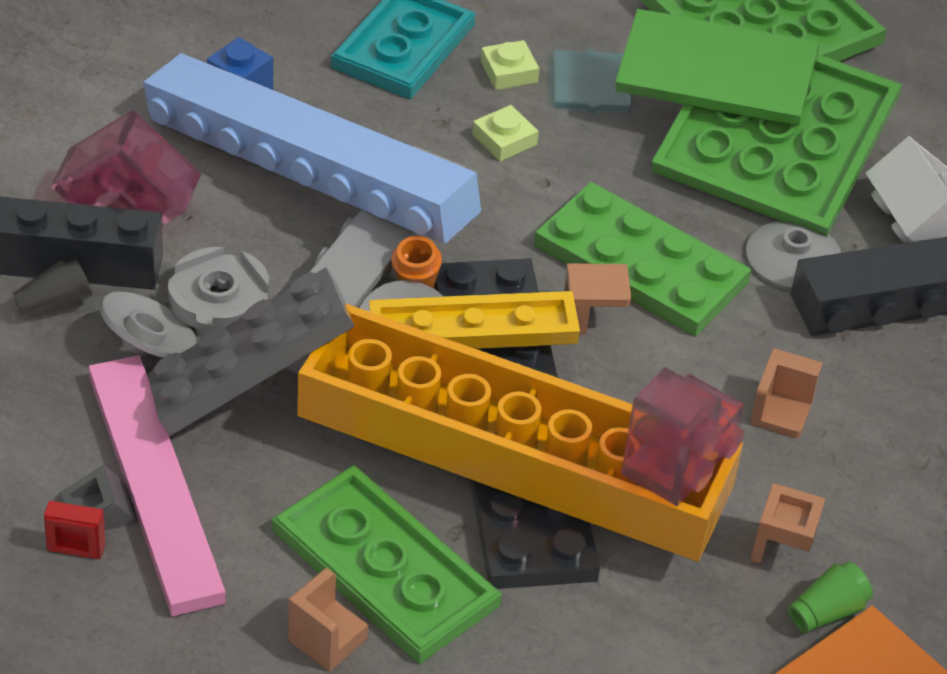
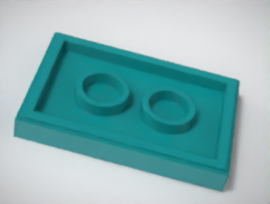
[331,0,476,100]

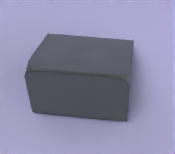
[59,465,137,530]

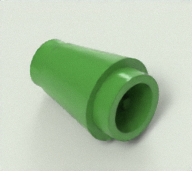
[788,561,873,634]

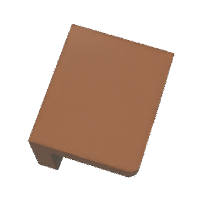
[564,263,631,335]
[750,348,823,438]
[750,483,826,564]
[288,568,369,672]

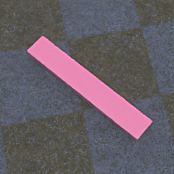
[89,355,226,617]

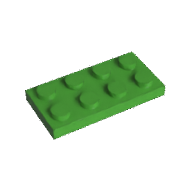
[534,182,752,337]

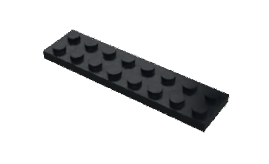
[434,258,600,589]

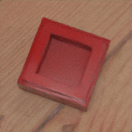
[44,501,106,559]

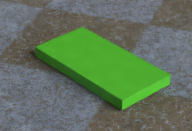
[615,8,819,126]
[272,465,502,665]

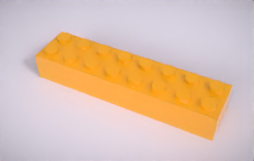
[297,303,743,562]

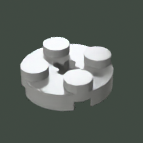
[168,247,269,337]

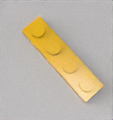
[368,291,580,349]

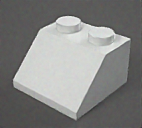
[866,136,947,243]

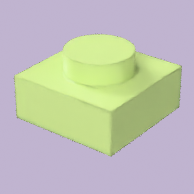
[481,40,539,90]
[472,105,539,161]

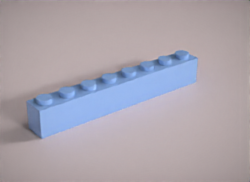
[143,53,481,245]

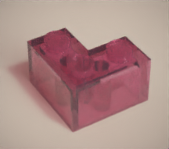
[50,109,201,225]
[621,367,745,507]

